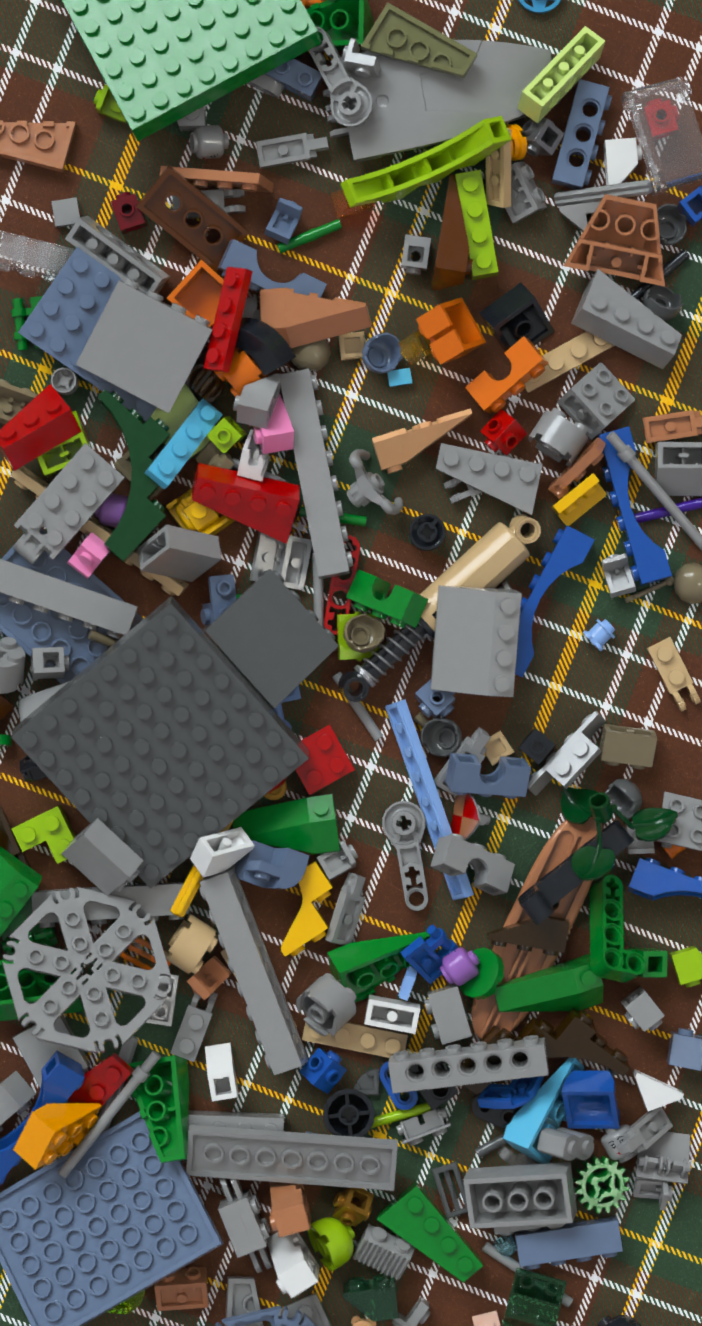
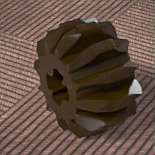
[185,361,226,403]

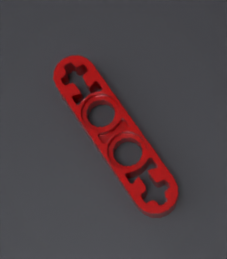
[324,536,360,635]

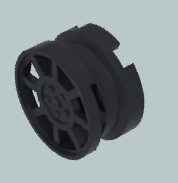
[409,514,445,551]

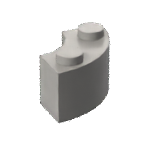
[0,1071,36,1132]

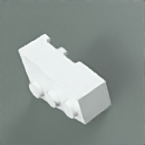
[267,1232,320,1299]

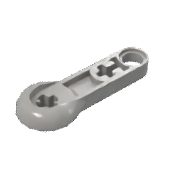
[309,27,373,127]
[382,801,428,911]

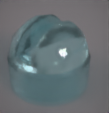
[494,1235,516,1256]

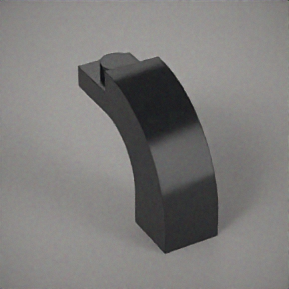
[205,318,296,376]

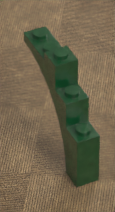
[98,389,170,563]

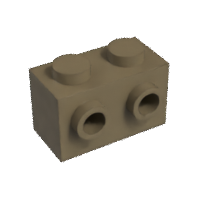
[599,724,657,769]

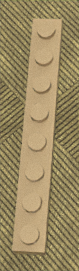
[10,466,189,596]

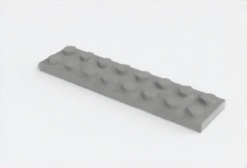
[186,1125,398,1191]

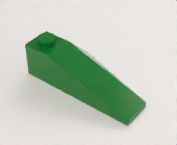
[306,0,374,51]
[233,794,340,855]
[327,932,436,1003]
[494,954,603,1012]
[128,1055,189,1163]

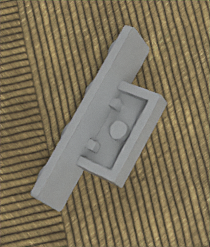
[527,711,606,796]

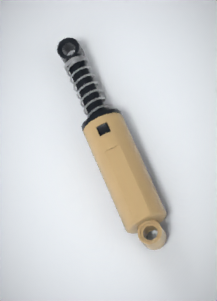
[338,514,541,702]

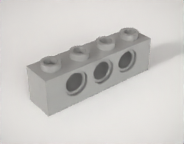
[65,215,170,294]

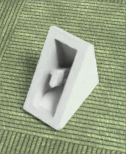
[633,1069,684,1111]

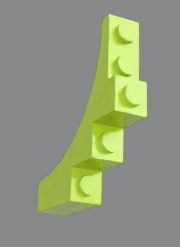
[341,116,512,208]

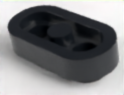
[471,1093,520,1129]

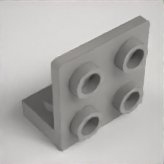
[557,362,635,440]

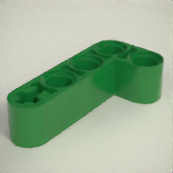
[590,875,646,982]

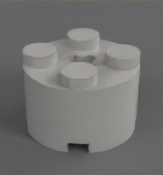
[528,408,588,466]
[0,637,25,694]
[296,973,356,1036]

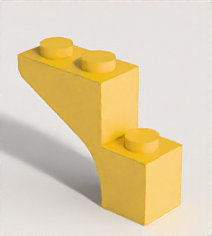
[281,860,333,957]

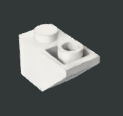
[205,1042,239,1101]

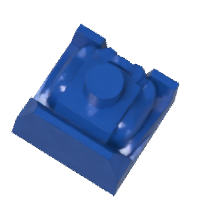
[562,1071,620,1129]

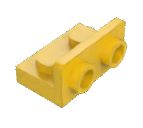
[551,473,607,526]

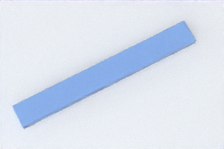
[385,699,474,900]

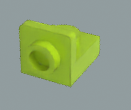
[93,84,127,124]
[207,416,247,453]

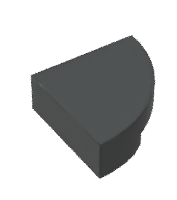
[354,1068,379,1095]

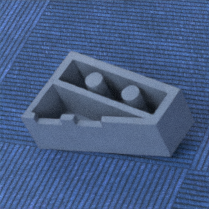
[666,1028,702,1071]

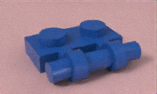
[400,925,458,984]

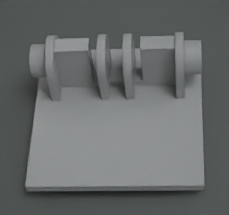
[657,792,702,851]
[636,1132,691,1184]

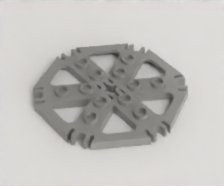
[2,887,171,1054]

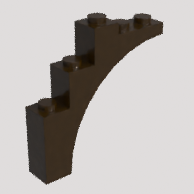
[462,1008,630,1096]

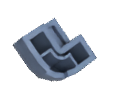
[235,840,309,889]

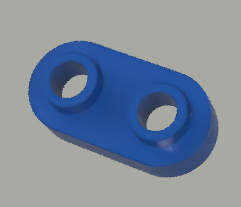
[379,1061,418,1110]

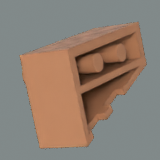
[269,1182,312,1238]

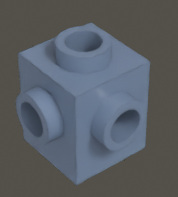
[414,679,455,718]

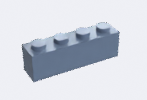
[514,1216,623,1270]

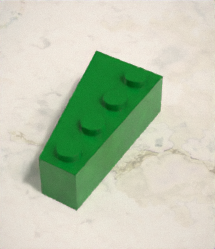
[377,1181,483,1283]

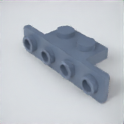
[200,574,237,627]

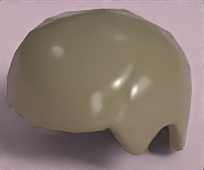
[291,339,331,371]
[674,562,702,604]
[343,613,385,653]

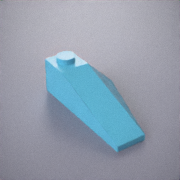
[503,1057,584,1164]

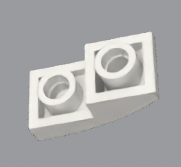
[146,974,179,1026]

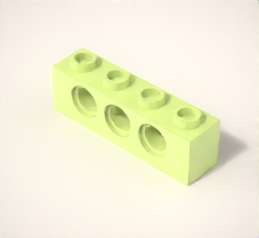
[517,26,605,124]

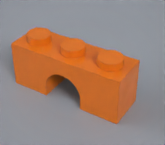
[465,336,548,414]

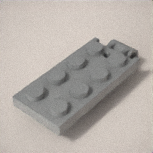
[12,443,125,565]

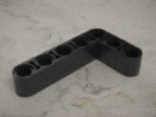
[518,820,634,925]

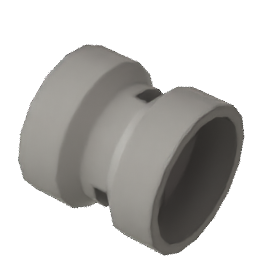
[51,367,79,396]

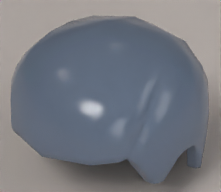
[362,333,404,374]

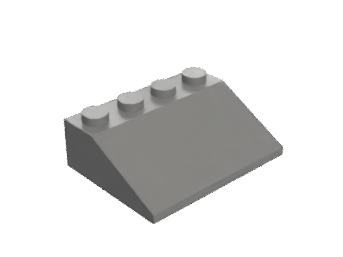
[430,585,522,697]

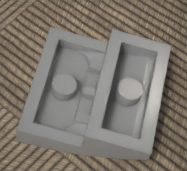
[249,532,312,591]

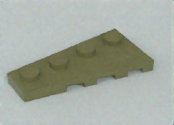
[361,2,478,78]

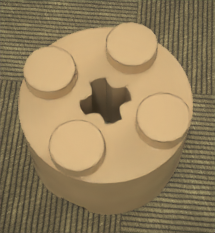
[164,914,218,974]

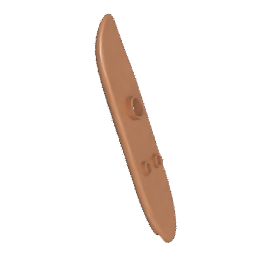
[471,817,603,1040]

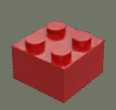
[296,724,355,795]

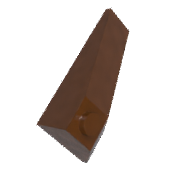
[431,175,473,291]

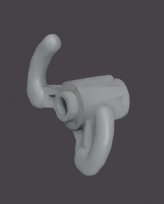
[347,449,403,515]

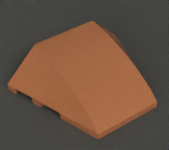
[563,194,665,286]

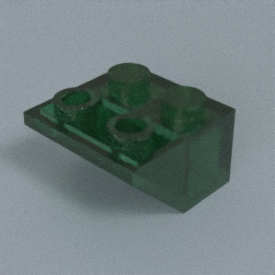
[502,1268,567,1326]
[343,1274,399,1321]

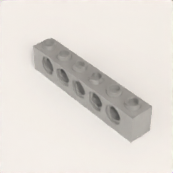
[388,1035,549,1093]

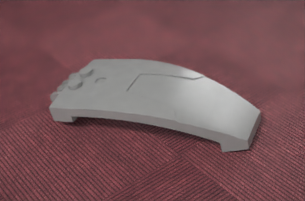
[323,40,560,162]

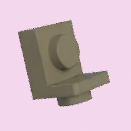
[196,440,235,470]

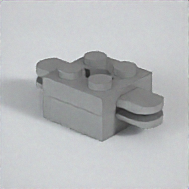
[218,1178,272,1273]

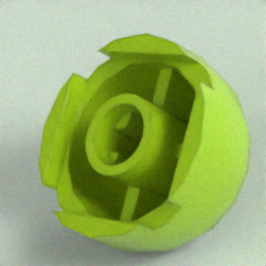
[307,1217,355,1271]

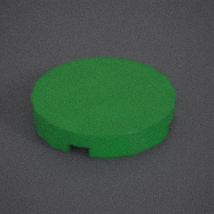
[459,948,504,1000]

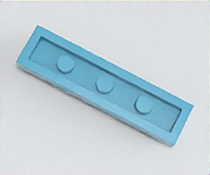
[144,398,223,490]

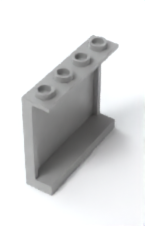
[76,278,213,413]

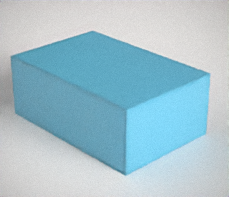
[387,368,412,387]

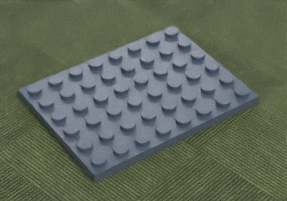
[0,1112,224,1326]

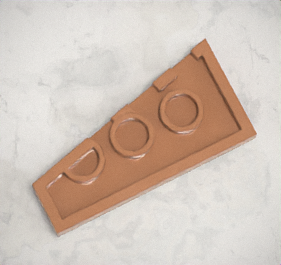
[0,120,76,173]
[160,166,274,193]

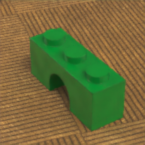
[346,569,429,628]

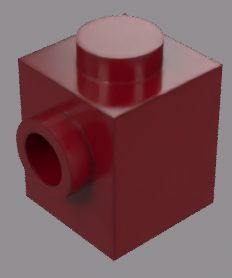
[111,192,147,234]

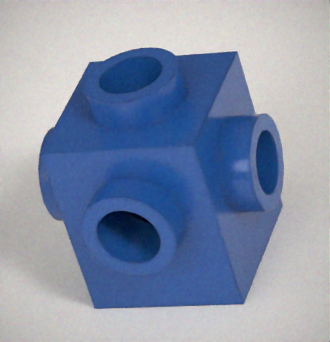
[299,1047,347,1094]

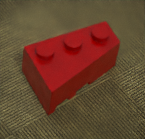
[0,384,82,471]

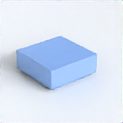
[398,966,417,1001]

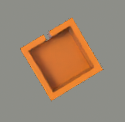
[167,260,224,328]
[416,297,486,365]

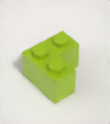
[12,805,76,864]

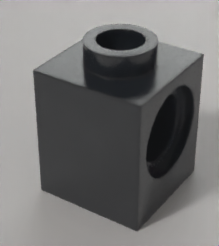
[518,728,555,764]

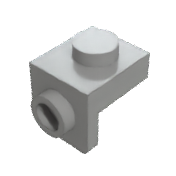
[342,38,381,78]
[602,554,636,598]
[317,840,358,881]
[633,1178,673,1211]
[390,1296,430,1326]

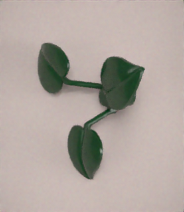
[561,787,678,881]

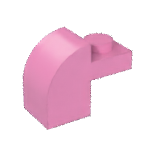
[67,532,109,579]

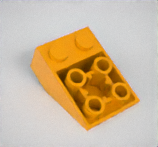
[13,1103,102,1170]

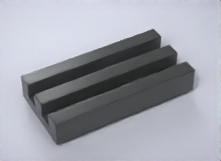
[432,1161,468,1219]

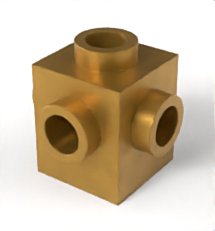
[333,1187,374,1227]

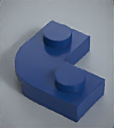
[477,1076,545,1109]

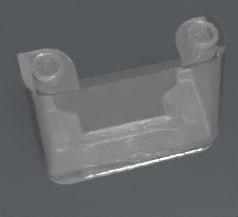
[620,77,702,196]

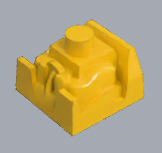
[166,488,236,535]

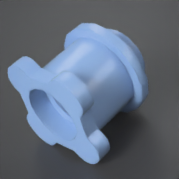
[582,619,615,651]

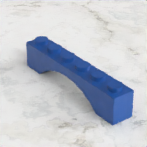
[598,426,672,586]
[515,525,594,678]
[628,857,702,901]
[0,1051,85,1185]

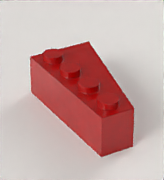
[192,463,300,544]

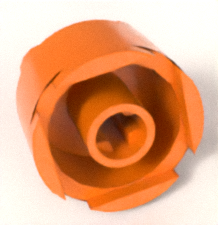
[214,347,269,397]

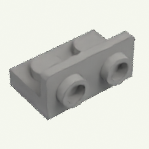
[505,161,547,223]

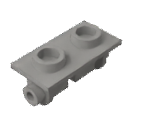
[396,1107,451,1146]

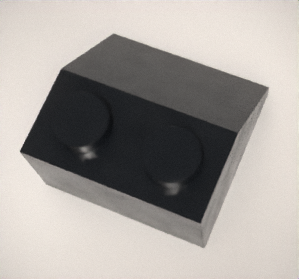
[479,282,554,352]

